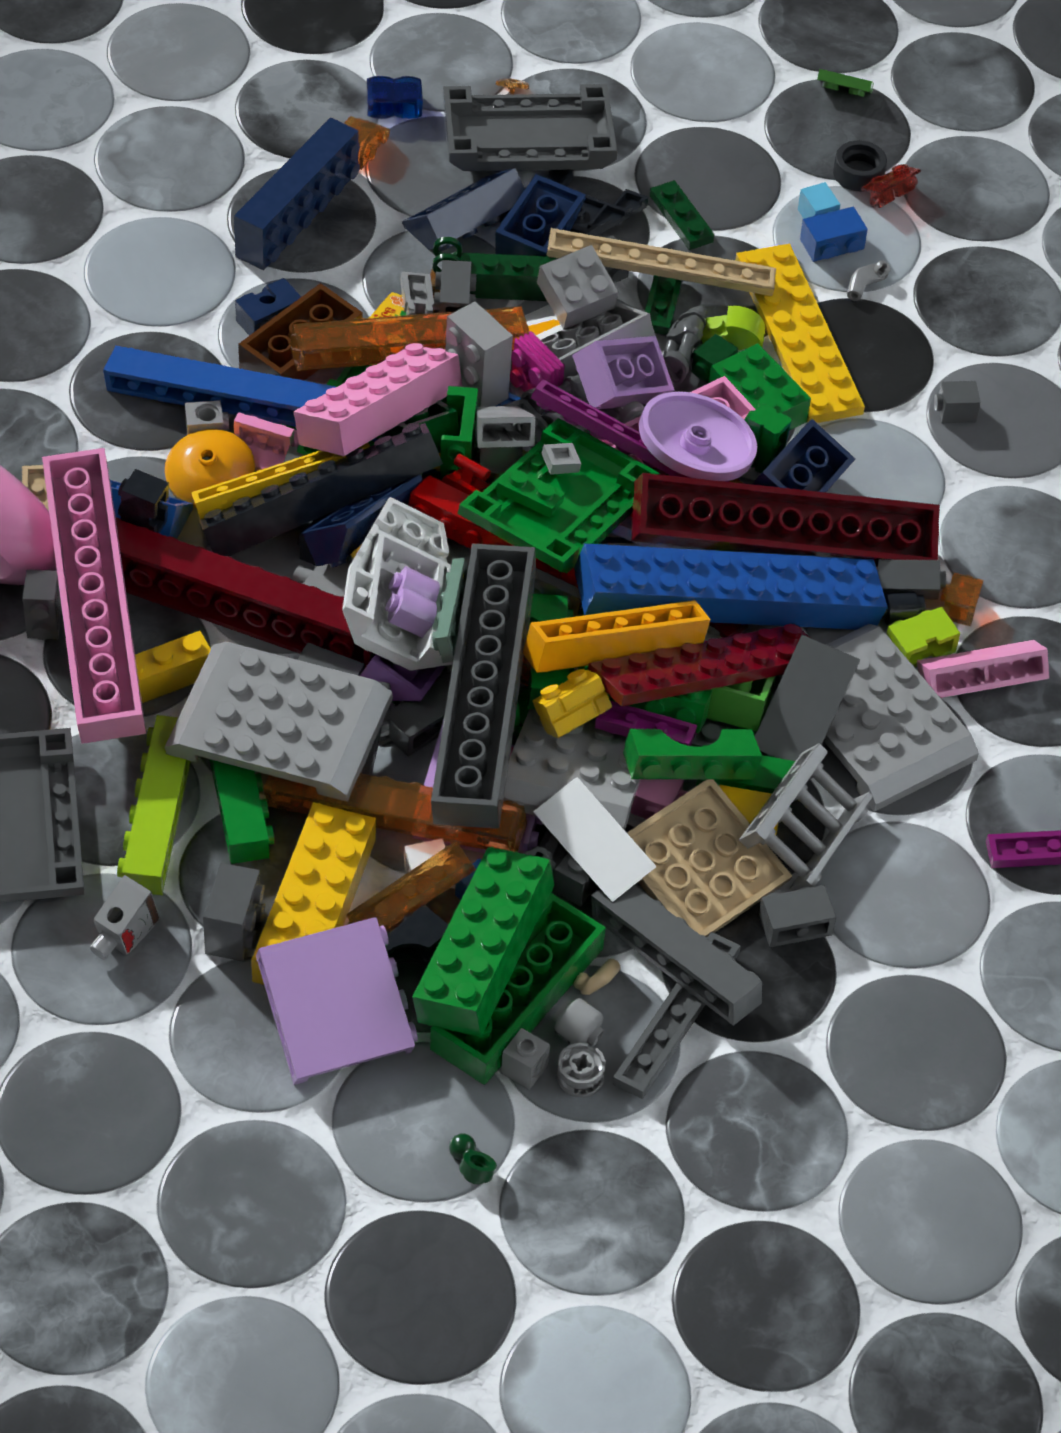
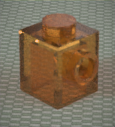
[940,573,984,626]

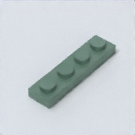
[432,558,468,663]

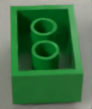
[709,343,811,430]

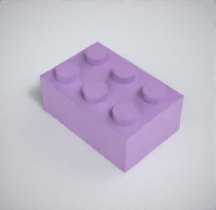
[572,336,675,409]

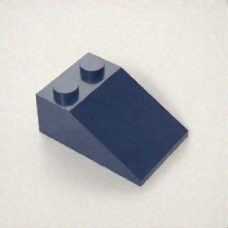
[495,174,586,256]

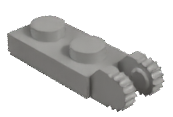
[400,272,434,328]

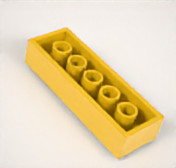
[251,802,376,985]

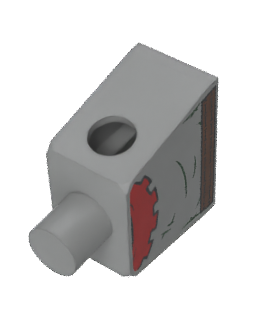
[90,875,160,960]

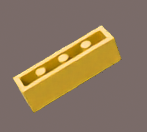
[135,630,211,703]

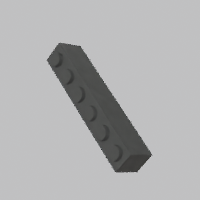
[591,884,762,1026]

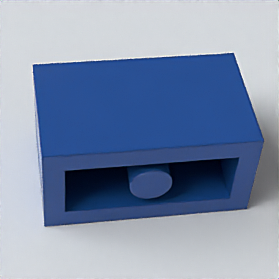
[800,206,868,262]

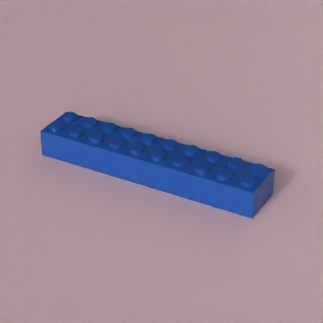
[574,543,887,630]

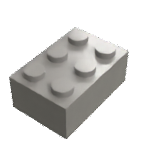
[445,301,513,407]

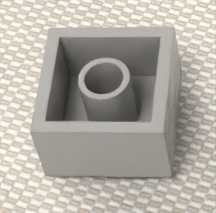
[537,245,619,330]

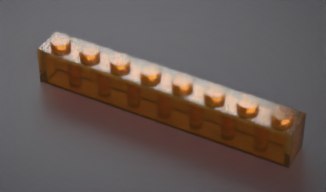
[290,307,529,371]
[263,773,527,852]

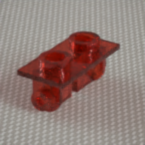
[861,164,921,208]

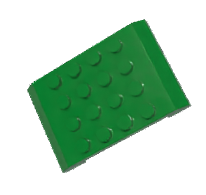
[457,418,660,573]

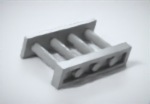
[739,743,873,891]

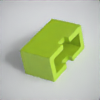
[886,607,960,668]

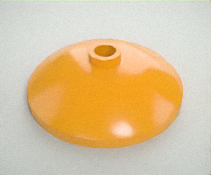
[165,429,255,508]

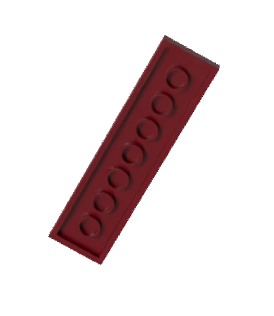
[587,624,812,707]

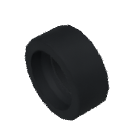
[833,140,887,192]

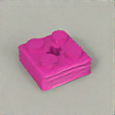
[510,331,565,412]

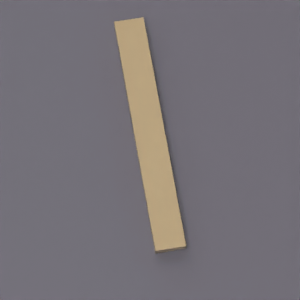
[547,228,776,296]

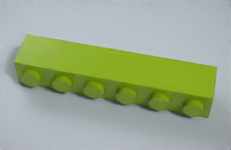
[117,715,191,896]

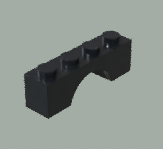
[385,904,449,966]

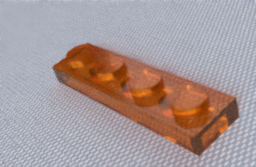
[346,841,476,930]

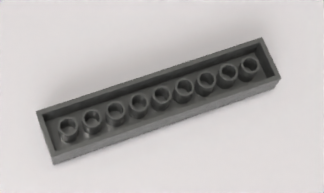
[431,544,537,829]

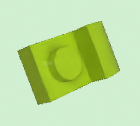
[701,306,766,350]

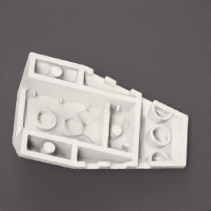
[342,497,453,671]

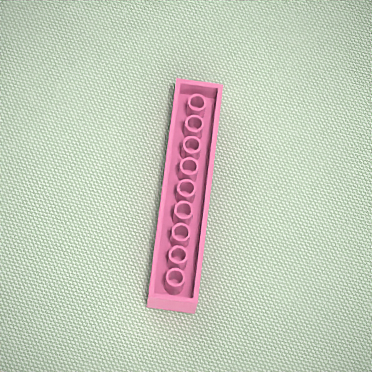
[42,448,146,744]

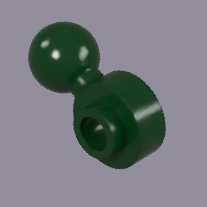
[449,1133,497,1185]

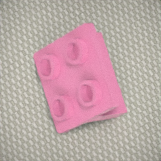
[234,412,299,471]

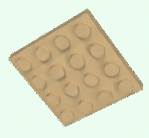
[627,779,792,937]

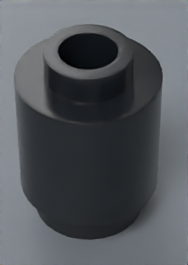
[881,592,926,625]

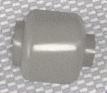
[553,998,604,1046]

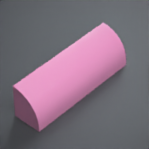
[917,640,1049,698]

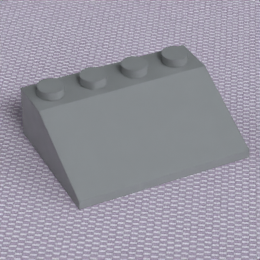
[541,302,655,383]

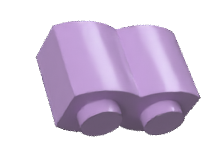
[385,566,440,638]

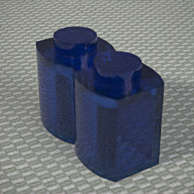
[366,76,423,119]

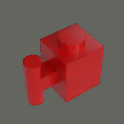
[441,454,491,495]

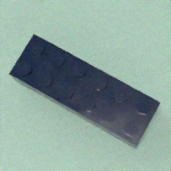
[234,117,360,270]

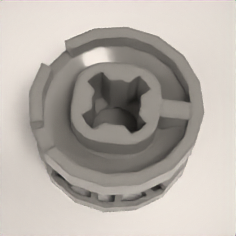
[557,1042,606,1098]

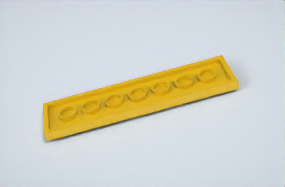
[735,243,865,423]

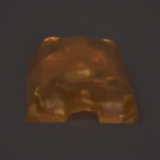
[344,116,390,170]

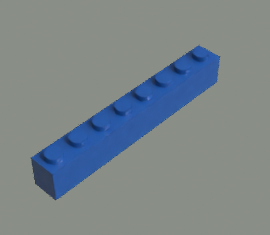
[103,346,336,427]

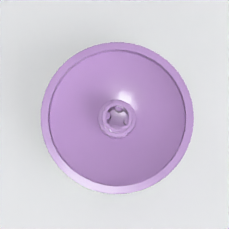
[639,392,757,482]

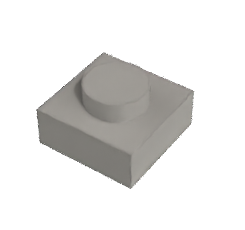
[542,443,581,474]

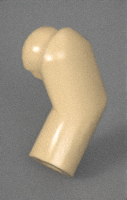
[573,958,621,995]

